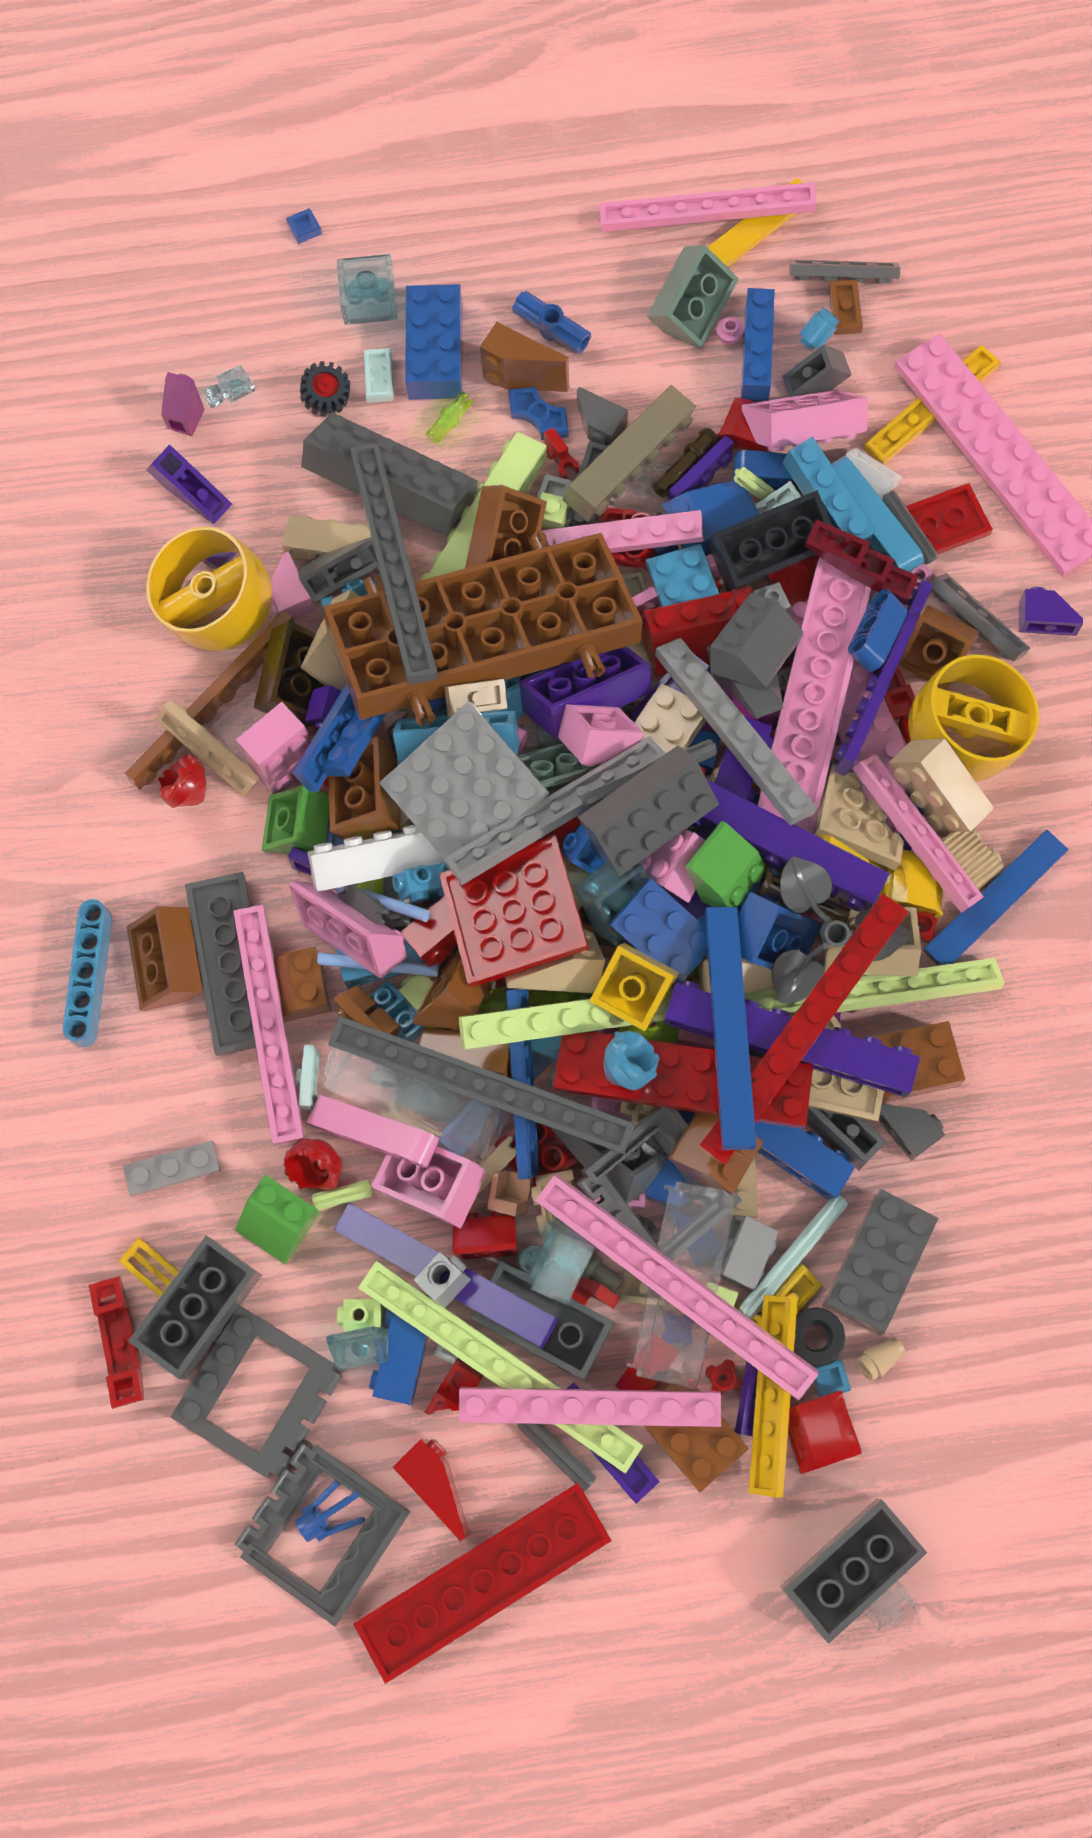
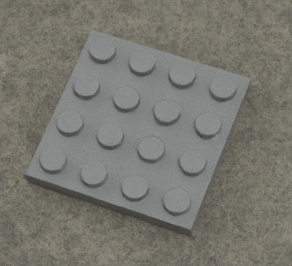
[380,701,550,859]

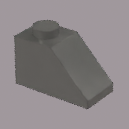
[782,345,852,397]
[577,387,628,446]
[879,1104,945,1162]

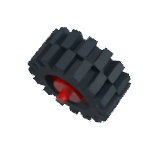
[300,361,351,417]

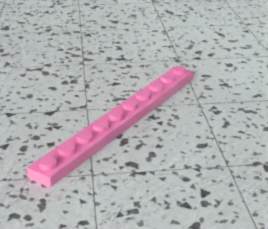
[536,1174,819,1400]

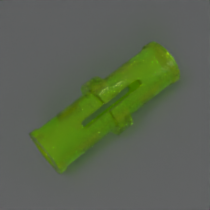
[426,391,474,445]

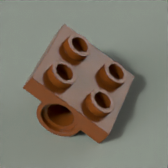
[333,985,401,1036]

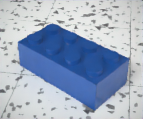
[405,284,463,400]

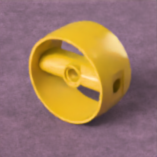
[146,527,272,652]
[908,655,1039,782]

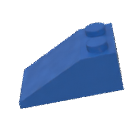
[662,480,760,556]
[738,892,823,970]

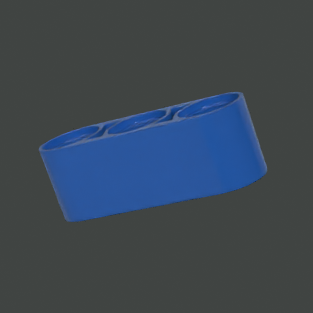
[732,450,801,492]
[848,589,908,672]

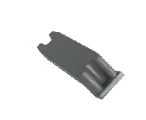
[337,883,389,924]

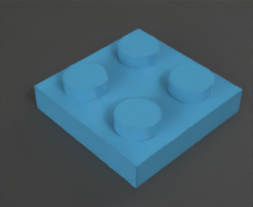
[646,544,719,607]

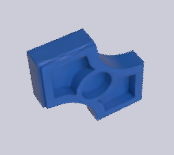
[508,387,569,440]

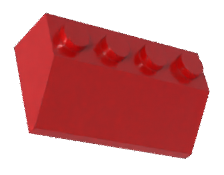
[641,587,753,677]

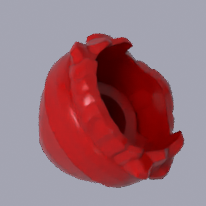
[157,754,207,808]
[283,1139,343,1190]

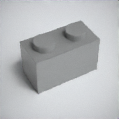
[711,1215,778,1290]

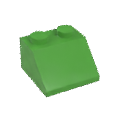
[262,785,330,854]
[686,821,765,907]
[235,1174,321,1265]

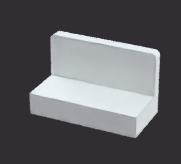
[846,448,902,500]

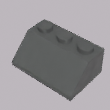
[710,593,803,690]

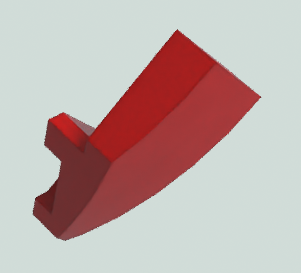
[554,1276,620,1309]
[424,1357,484,1415]

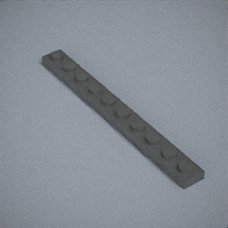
[350,443,438,685]
[328,1016,635,1154]

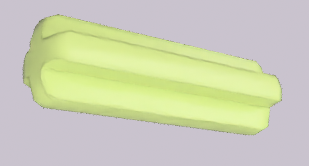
[734,467,774,500]
[312,1180,373,1210]

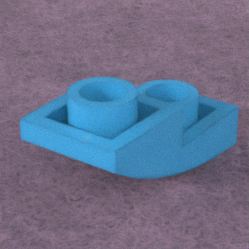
[370,980,430,1042]

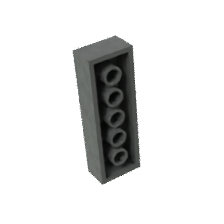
[301,412,478,536]

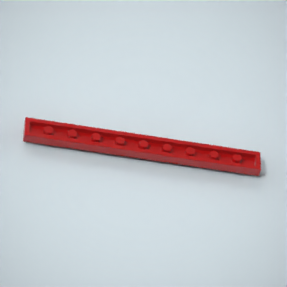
[698,894,909,1166]

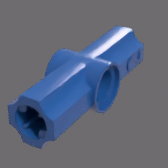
[512,291,591,354]

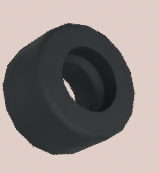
[794,1307,846,1367]

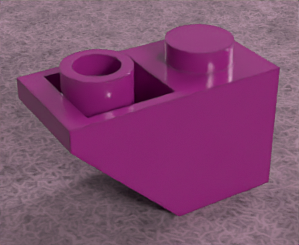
[161,372,205,437]

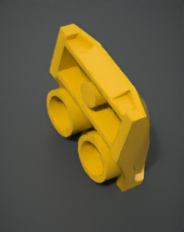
[883,850,943,918]

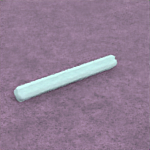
[739,1195,848,1319]

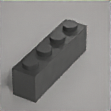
[807,1107,887,1171]

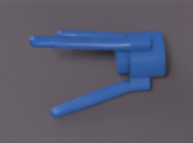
[295,1480,365,1542]

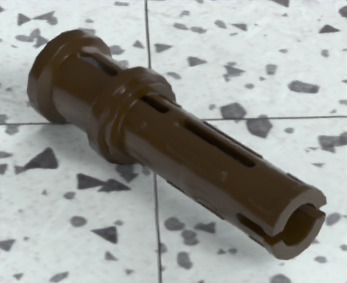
[652,428,720,498]
[756,869,851,923]

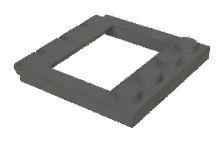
[577,1107,742,1261]
[171,1305,342,1478]
[235,1443,411,1627]

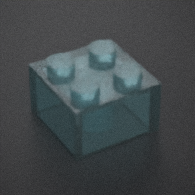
[337,254,398,325]
[574,863,648,946]
[528,1217,595,1305]

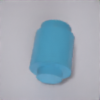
[800,307,839,351]

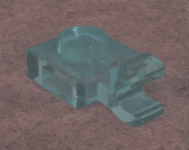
[203,365,255,408]

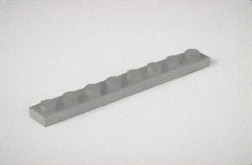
[655,638,817,826]
[444,736,666,885]

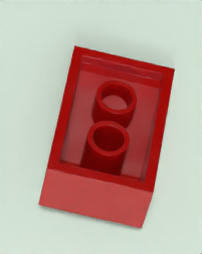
[393,1438,470,1542]

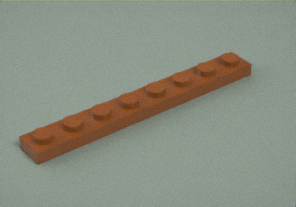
[125,610,295,790]

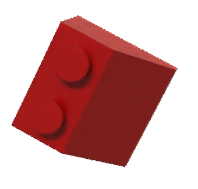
[452,1211,519,1260]

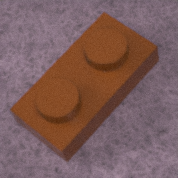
[829,279,863,335]

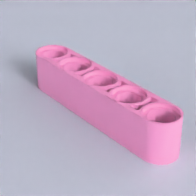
[306,1095,439,1168]

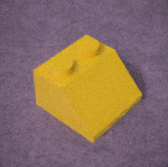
[590,943,679,1031]

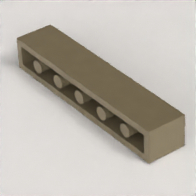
[562,385,696,522]

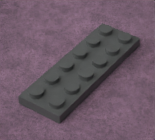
[185,872,256,1056]

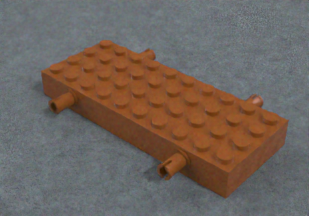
[323,532,643,726]

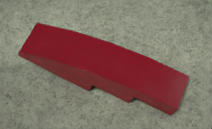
[805,520,919,605]

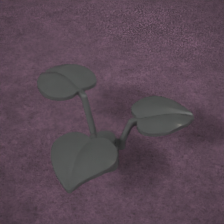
[772,856,911,1004]

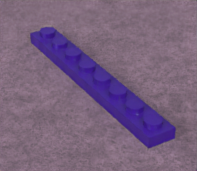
[834,579,933,776]

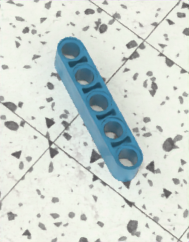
[831,456,924,572]
[63,899,112,1048]

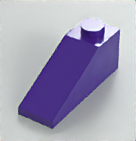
[146,444,232,524]

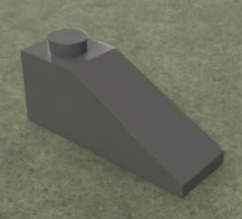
[298,537,378,603]

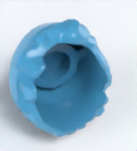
[603,1031,659,1090]

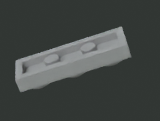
[123,1140,221,1197]

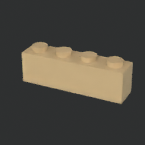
[282,515,380,573]

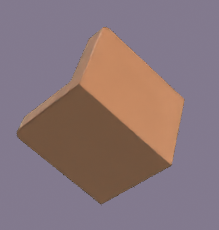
[487,1169,534,1216]

